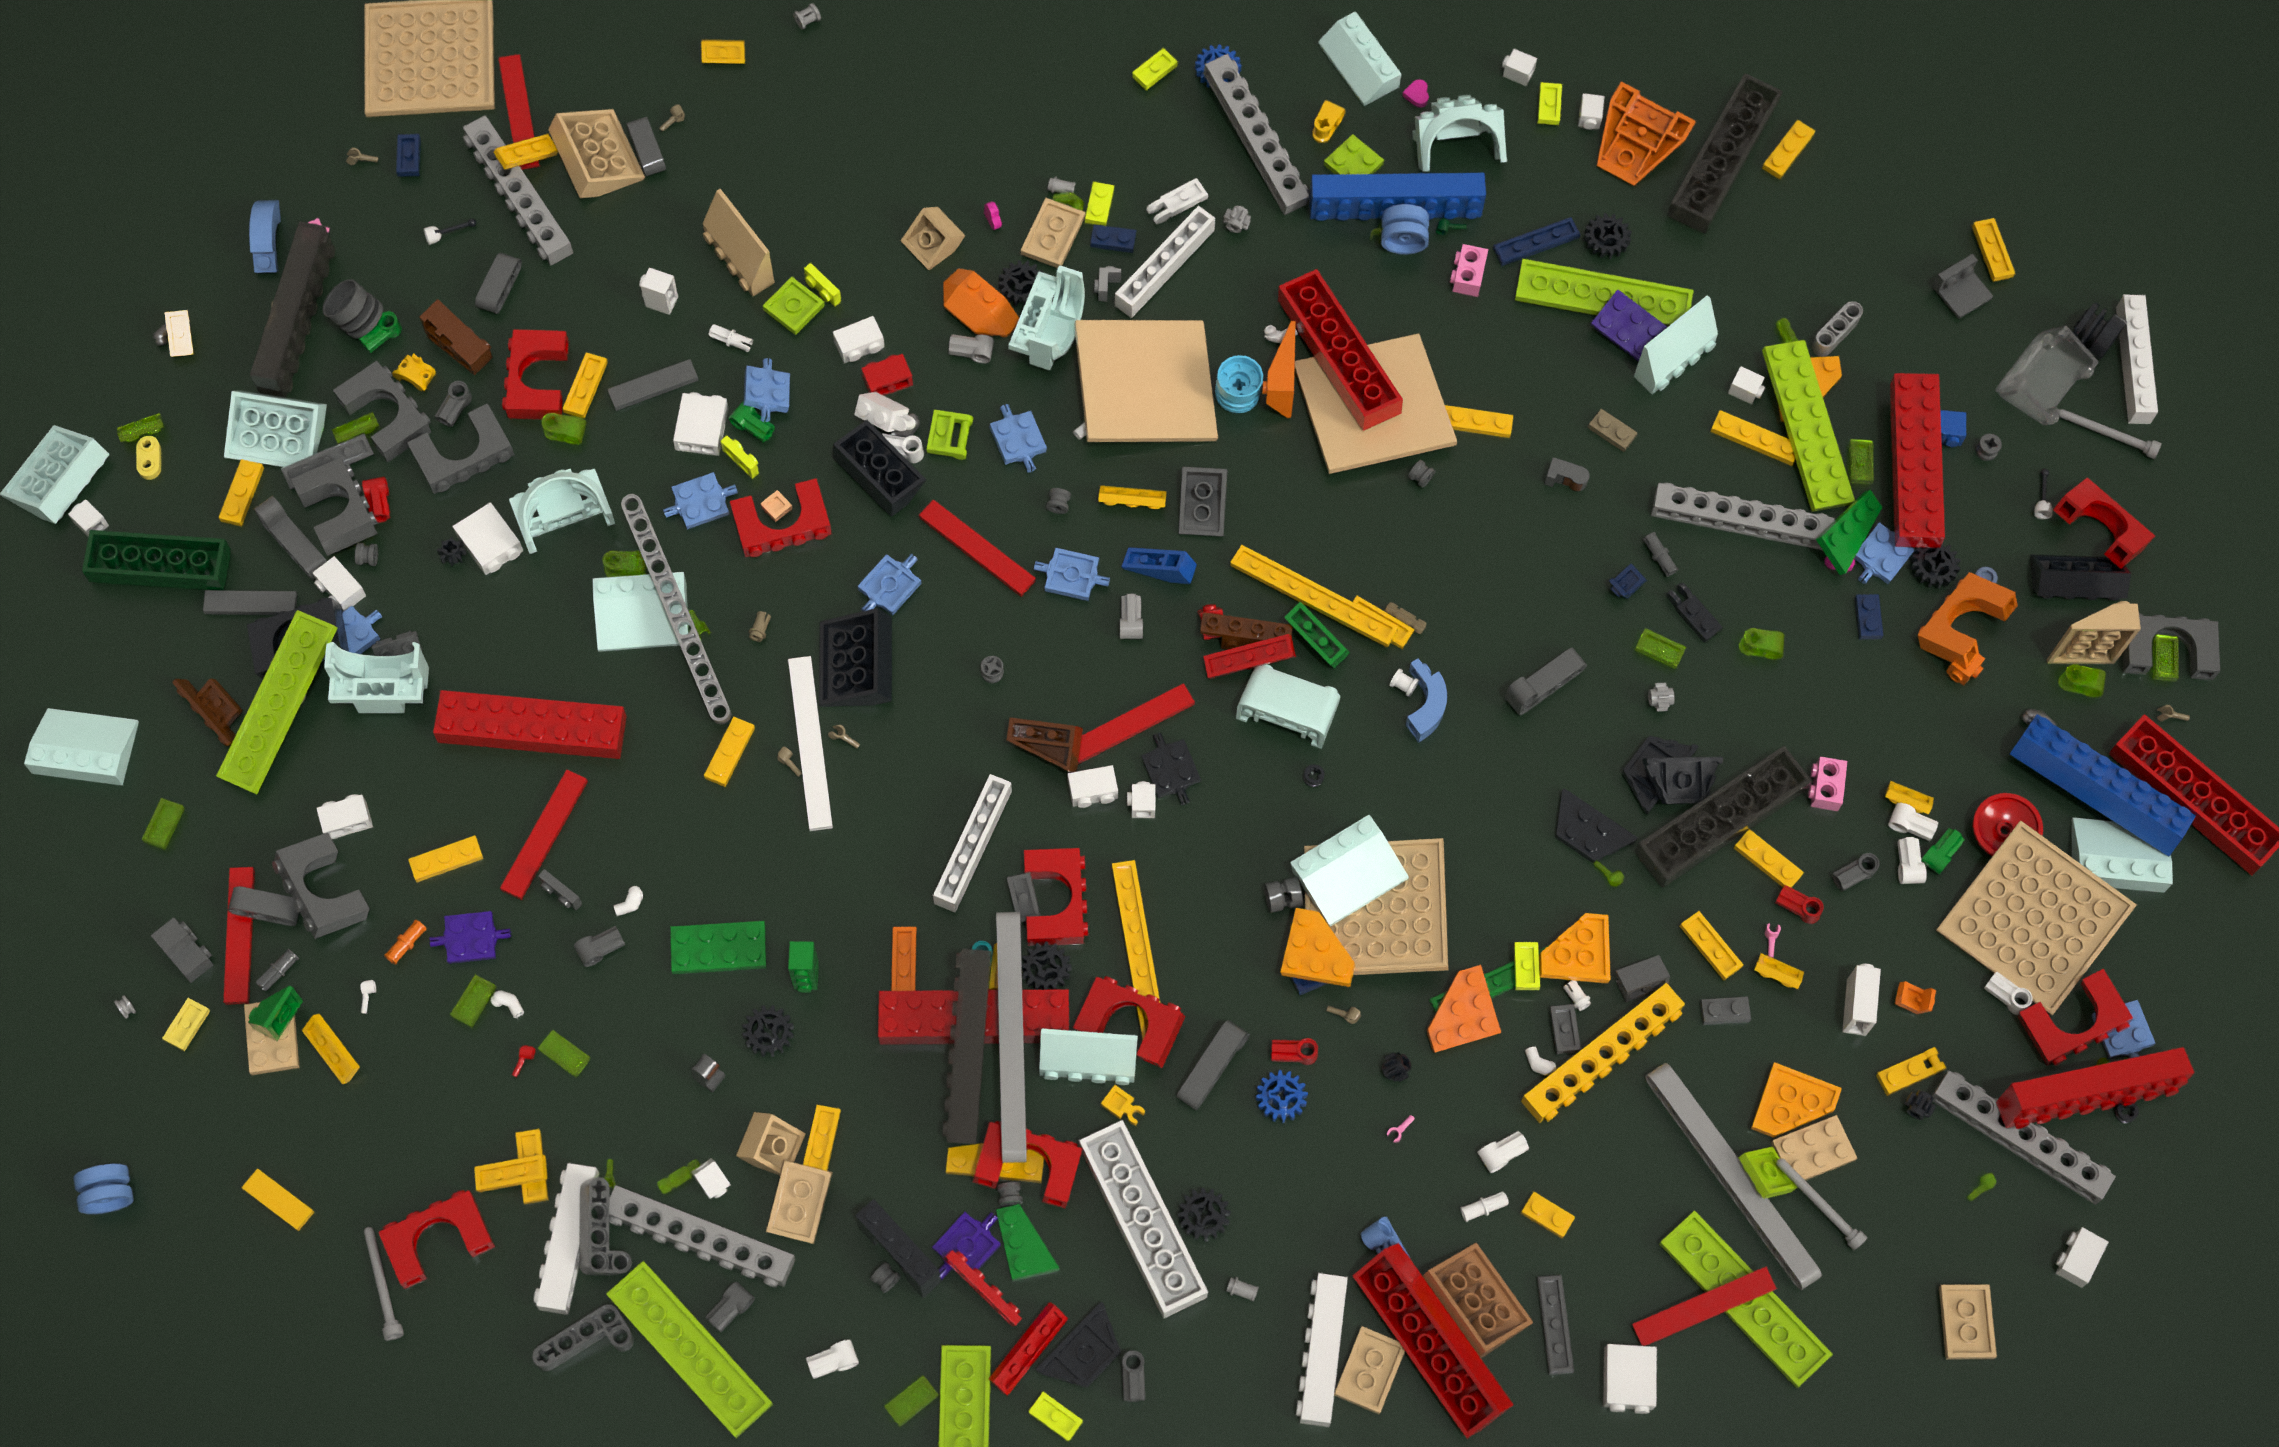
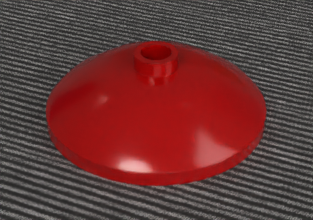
[1973,793,2043,856]

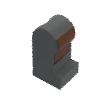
[1544,457,1590,492]
[691,1054,725,1093]

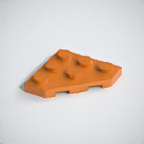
[1426,965,1501,1053]

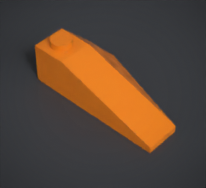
[1262,321,1296,418]

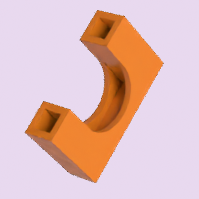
[1918,572,2018,669]

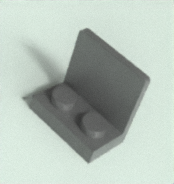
[1932,254,1993,318]

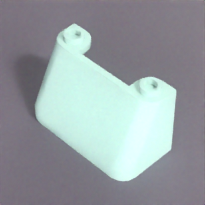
[1236,664,1340,749]

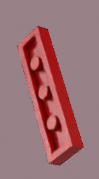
[1203,634,1296,679]
[942,1250,1022,1326]
[989,1302,1068,1396]

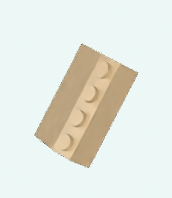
[548,109,645,198]
[703,189,774,296]
[2047,601,2141,664]

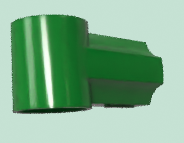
[358,311,402,353]
[728,401,775,442]
[1921,828,1965,875]

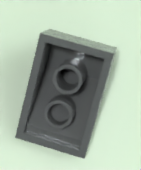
[1179,466,1228,536]

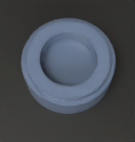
[1975,567,1998,583]

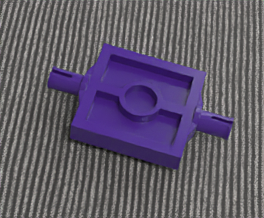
[429,911,511,964]
[932,1212,1001,1280]

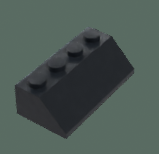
[833,420,926,517]
[2030,555,2131,601]

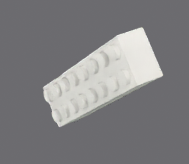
[1079,1120,1208,1319]

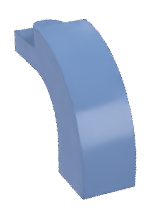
[250,200,281,273]
[1405,658,1447,743]

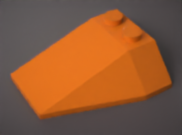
[1597,81,1696,186]

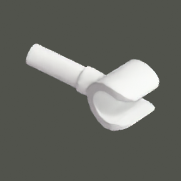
[361,980,376,1014]

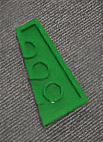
[1816,489,1882,575]

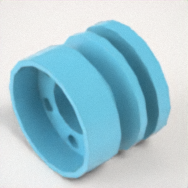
[1215,355,1263,413]

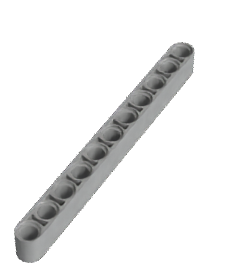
[621,494,731,724]
[996,912,1027,1163]
[1645,1062,1822,1290]

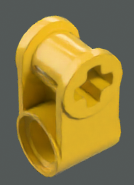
[1312,100,1346,143]

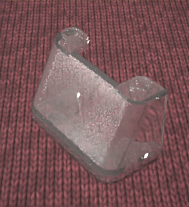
[1996,325,2099,425]

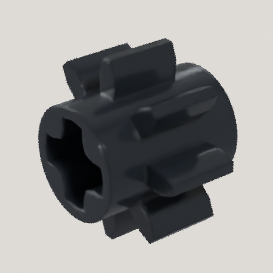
[437,537,467,567]
[1382,1052,1412,1082]
[1904,1090,1936,1120]

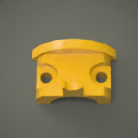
[392,354,436,391]

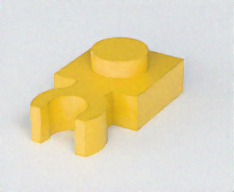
[1101,1085,1145,1126]

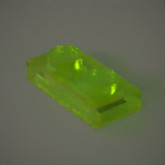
[332,412,379,443]
[117,413,164,442]
[1849,439,1874,484]
[1635,628,1686,669]
[2153,635,2179,682]
[142,798,185,849]
[450,975,497,1028]
[538,1030,591,1078]
[884,1375,939,1427]

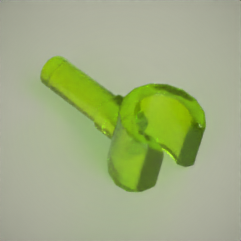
[1370,219,1383,243]
[689,610,710,639]
[1594,861,1624,887]
[603,1159,617,1189]
[1967,1173,1996,1201]

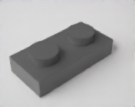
[538,869,582,911]
[1007,871,1041,922]
[1700,997,1751,1025]
[1549,1004,1581,1054]

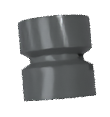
[1264,877,1303,913]

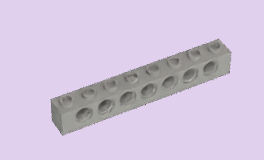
[1203,54,1310,215]
[463,115,573,266]
[1651,483,1834,550]
[1932,1071,2116,1205]
[609,1185,795,1288]

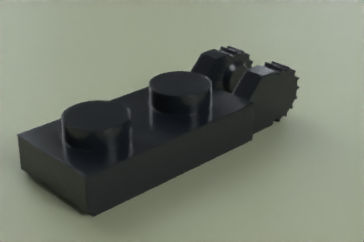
[1666,582,1723,643]

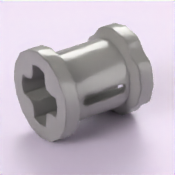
[793,3,821,29]

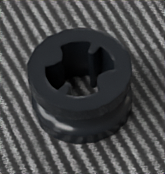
[1303,764,1325,787]
[2115,1103,2139,1124]

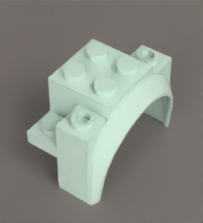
[1412,95,1507,171]
[1009,265,1085,370]
[509,469,615,554]
[324,642,429,713]

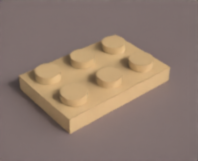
[1021,198,1085,268]
[244,1002,299,1075]
[1771,1115,1857,1181]
[766,1161,832,1244]
[1939,1285,1997,1359]
[1334,1326,1405,1415]

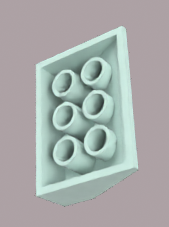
[1634,295,1718,394]
[224,391,327,467]
[0,425,109,524]
[593,572,689,652]
[24,708,139,786]
[1290,815,1409,927]
[2072,818,2173,893]
[1039,1029,1137,1085]

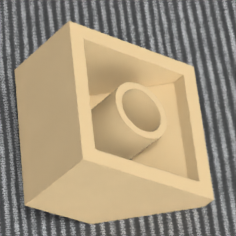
[901,207,965,270]
[736,1112,805,1176]

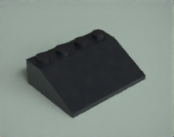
[819,608,892,707]

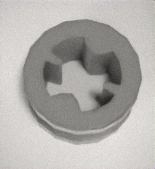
[114,995,136,1018]

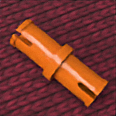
[384,919,427,965]

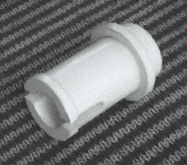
[1563,980,1591,1011]

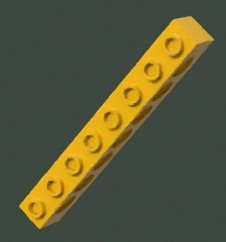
[1521,983,1685,1123]

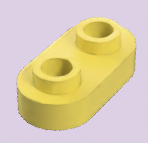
[136,436,161,480]

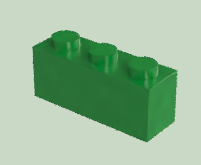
[1284,602,1350,669]
[788,941,819,993]

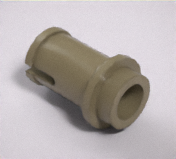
[748,611,771,642]

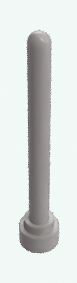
[2057,409,2162,459]
[1776,1158,1868,1250]
[364,1227,404,1340]

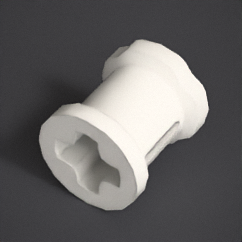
[1389,668,1419,697]

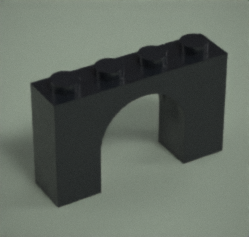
[247,598,349,679]
[855,1199,941,1298]

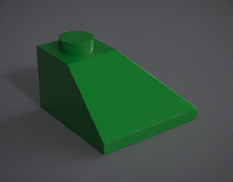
[248,986,303,1041]

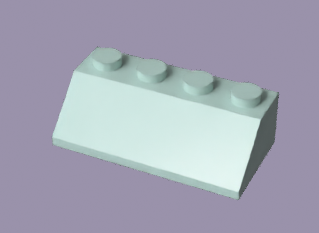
[1318,12,1401,106]

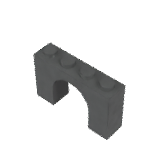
[333,361,432,462]
[407,403,514,494]
[291,457,378,556]
[2123,613,2220,680]
[272,832,369,939]

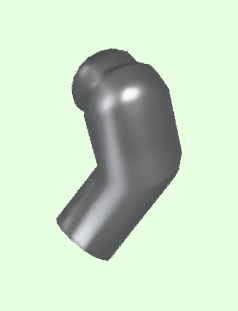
[153,324,168,345]
[891,414,920,438]
[2022,708,2057,726]

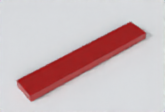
[499,54,540,170]
[919,499,1036,597]
[1078,683,1195,764]
[500,770,588,900]
[224,867,255,1005]
[1632,1267,1777,1346]

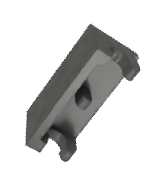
[1616,955,1670,1003]

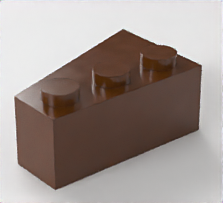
[419,299,493,376]
[1007,718,1083,772]

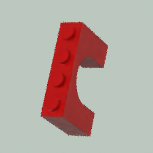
[502,330,569,420]
[2053,477,2155,569]
[730,478,832,557]
[1024,848,1088,946]
[2018,969,2133,1066]
[1073,976,1185,1068]
[973,1121,1082,1208]
[379,1190,495,1289]

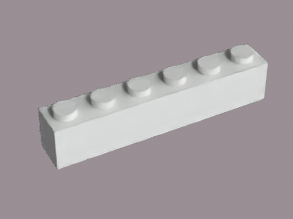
[1115,206,1215,318]
[2116,295,2158,424]
[933,774,1012,913]
[534,1163,599,1315]
[1296,1273,1347,1427]

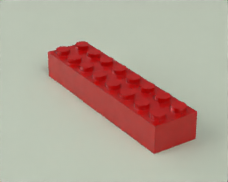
[1278,269,1403,431]
[1890,373,1945,548]
[433,690,627,759]
[2108,714,2279,876]
[878,989,1069,1045]
[1996,1047,2195,1129]
[1353,1243,1514,1438]

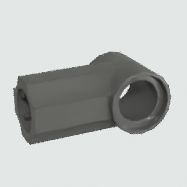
[435,381,472,427]
[1832,853,1879,892]
[574,926,625,967]
[705,1281,755,1332]
[1122,1351,1145,1402]

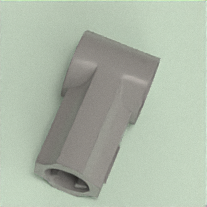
[949,334,994,363]
[1120,594,1143,639]

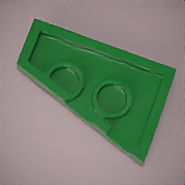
[996,1204,1059,1281]

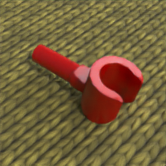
[512,1045,536,1077]

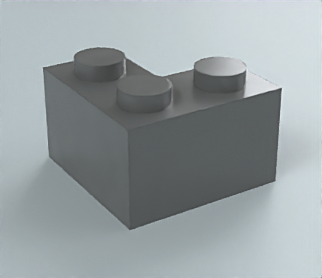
[151,917,213,983]

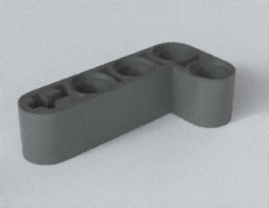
[254,496,327,581]
[1505,648,1587,715]
[1176,1020,1250,1110]
[579,1177,632,1276]
[532,1305,634,1371]

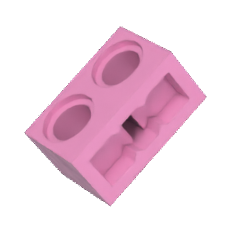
[1450,244,1488,297]
[1808,757,1847,811]

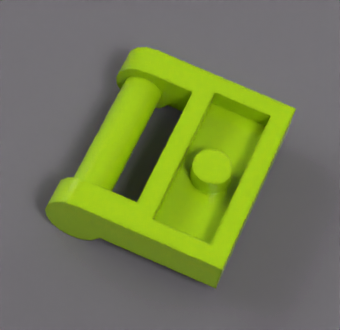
[927,410,973,460]

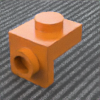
[1946,654,1985,686]
[1895,981,1936,1014]

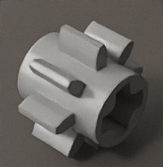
[1224,206,1251,233]
[1648,683,1674,711]

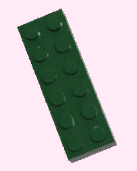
[82,530,231,591]

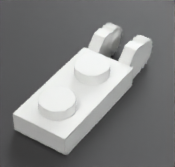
[1147,179,1208,224]

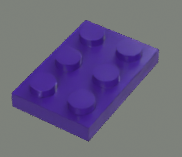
[1591,290,1667,362]

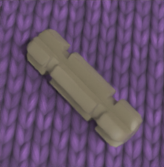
[1385,602,1427,634]

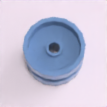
[1381,204,1429,254]
[73,1164,134,1214]

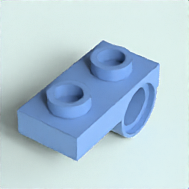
[1361,1217,1410,1258]

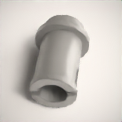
[1048,176,1075,196]
[1226,1277,1259,1302]

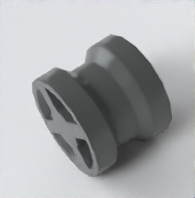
[1976,434,2002,461]
[1408,460,1436,488]
[1046,488,1071,514]
[355,543,378,566]
[981,656,1004,683]
[997,1182,1023,1207]
[870,1262,901,1293]

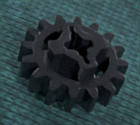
[1584,213,1632,259]
[998,260,1043,306]
[1910,543,1961,588]
[1021,942,1072,990]
[742,1005,794,1057]
[1178,1188,1231,1241]

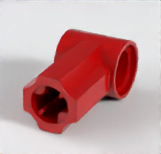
[362,476,390,523]
[1775,885,1824,924]
[1272,1038,1318,1065]

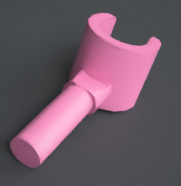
[1764,923,1781,958]
[1387,1115,1414,1143]

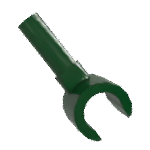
[1436,219,1467,235]

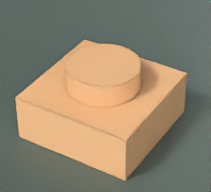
[760,490,793,522]

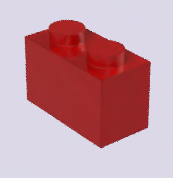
[861,354,913,396]

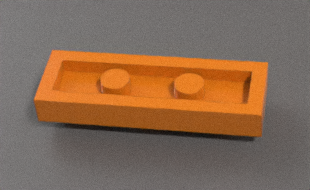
[892,927,917,991]

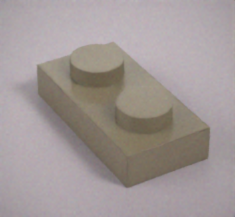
[1588,409,1637,452]

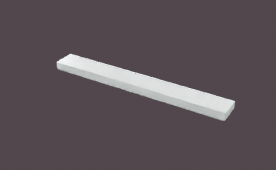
[788,656,833,831]

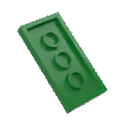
[671,921,767,974]

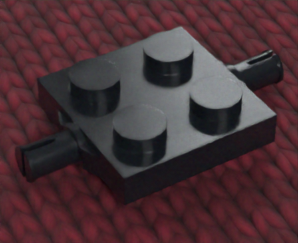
[1141,733,1201,805]

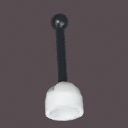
[423,218,476,245]
[2034,469,2053,519]

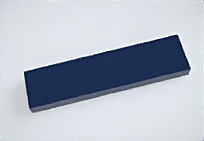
[1493,217,1580,266]

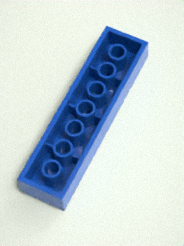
[1309,173,1486,221]
[2010,714,2196,857]

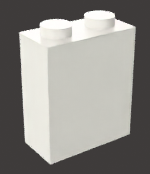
[673,392,729,456]
[453,502,523,575]
[1842,964,1881,1036]
[1603,1344,1657,1414]

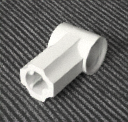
[882,434,924,463]
[1888,803,1938,841]
[1897,837,1926,884]
[1984,972,2032,1015]
[1478,1131,1529,1173]
[806,1340,859,1379]

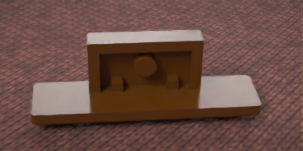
[1200,612,1293,650]
[172,678,243,746]

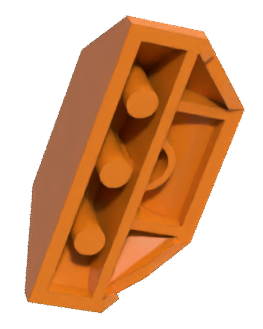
[944,268,1019,337]

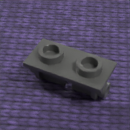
[372,630,422,656]

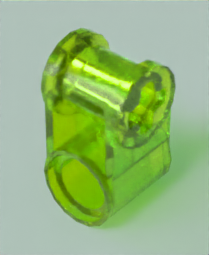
[542,413,587,445]
[602,551,646,577]
[1739,628,1784,660]
[2059,664,2106,698]

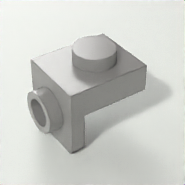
[1094,266,1121,301]

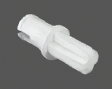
[709,324,753,352]
[1460,1192,1509,1222]

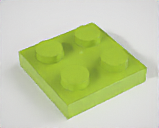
[1324,134,1384,175]
[763,277,825,335]
[1739,1147,1797,1199]

